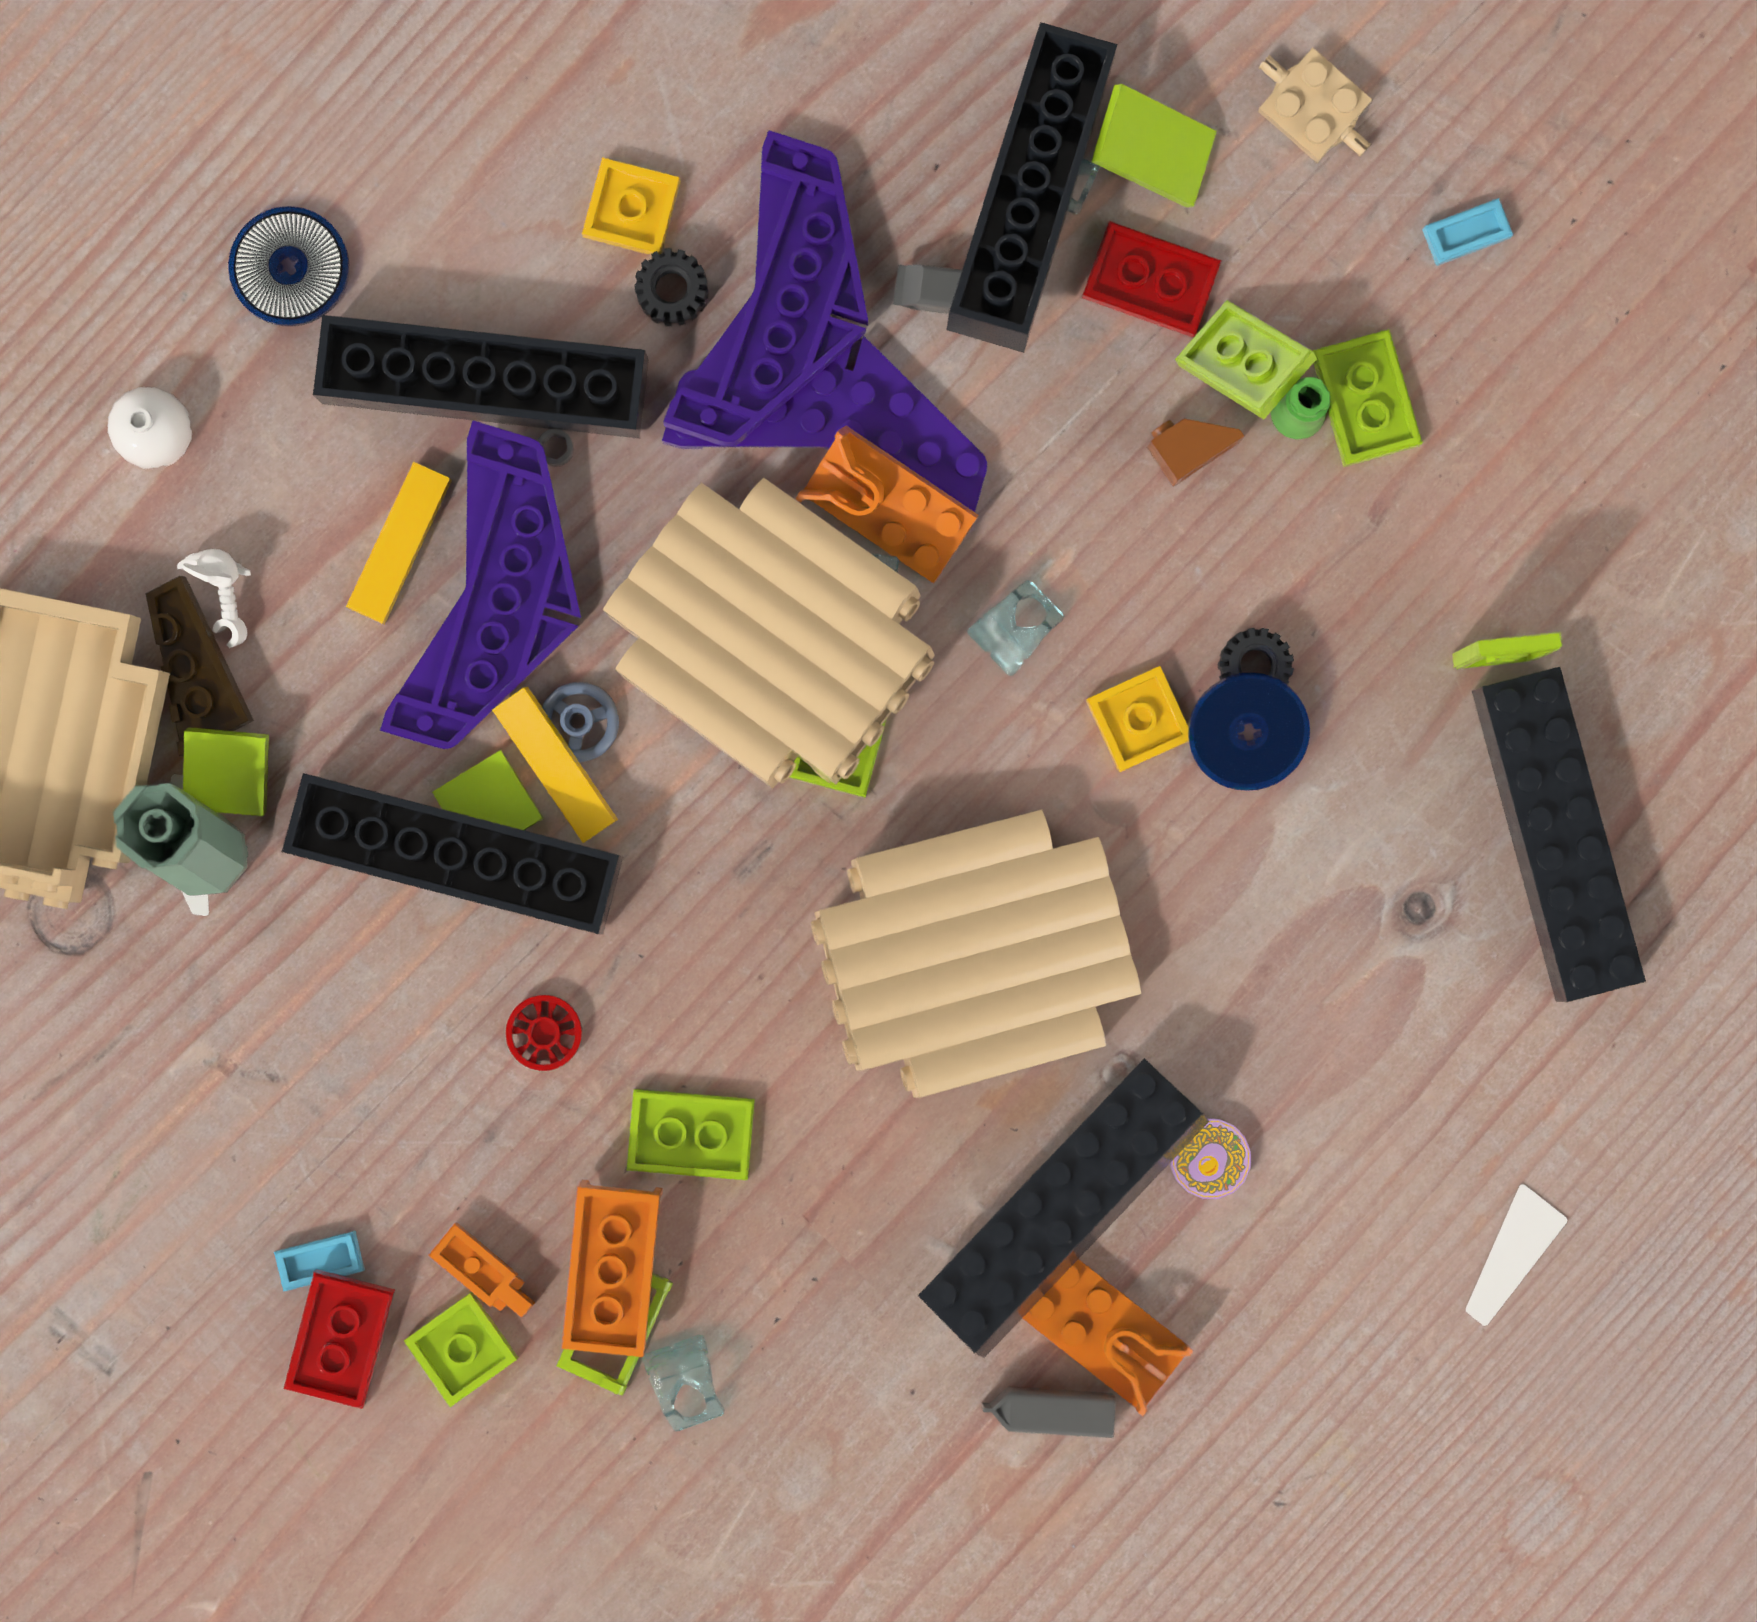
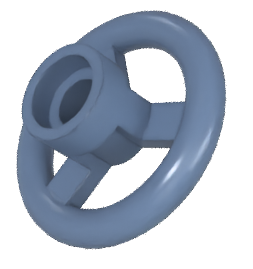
[542,682,619,762]

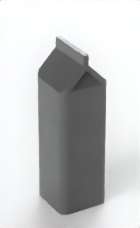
[893,264,962,314]
[981,1387,1116,1438]

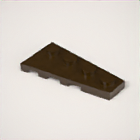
[145,576,254,756]

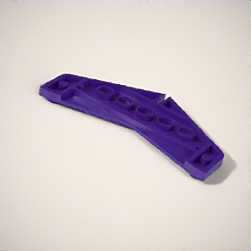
[663,130,868,447]
[662,335,987,531]
[380,420,582,749]

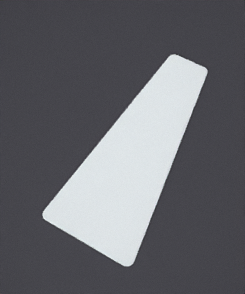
[1466,1184,1567,1326]

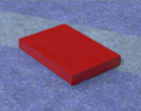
[1082,221,1222,338]
[283,1269,395,1409]

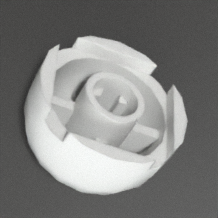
[108,387,192,469]

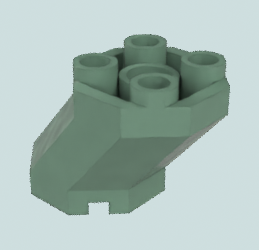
[113,783,248,896]

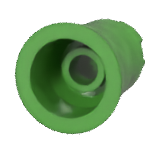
[1270,377,1330,439]

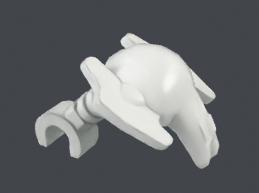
[177,549,251,648]

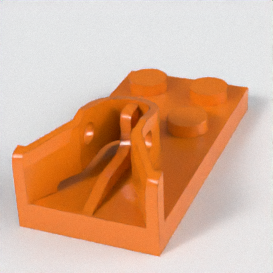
[796,426,979,584]
[562,1179,663,1357]
[1022,1259,1194,1416]

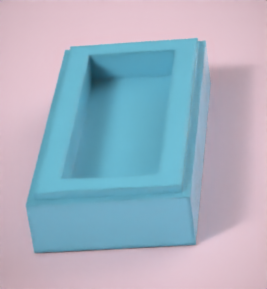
[1422,198,1513,266]
[274,1231,365,1292]

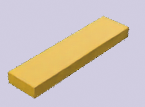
[346,462,452,625]
[492,686,618,843]

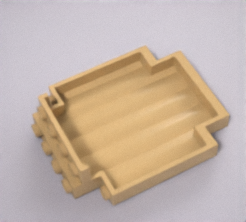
[603,478,935,789]
[0,588,170,909]
[811,810,1141,1098]

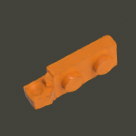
[429,1222,535,1318]

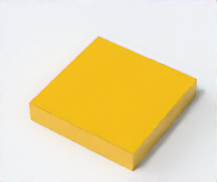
[582,157,680,255]
[1086,666,1194,773]

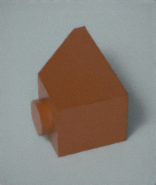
[1147,418,1244,487]

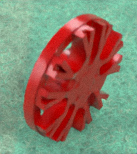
[506,995,582,1071]

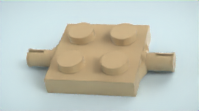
[1258,47,1373,164]

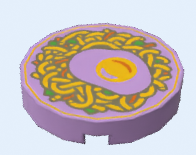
[1170,1118,1251,1199]

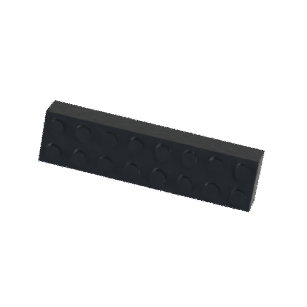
[946,22,1118,353]
[313,315,649,439]
[1472,666,1646,1002]
[282,773,623,935]
[918,1058,1209,1358]

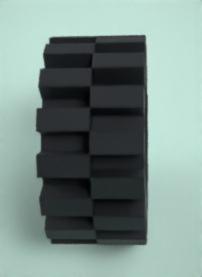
[634,248,709,327]
[1218,628,1294,690]

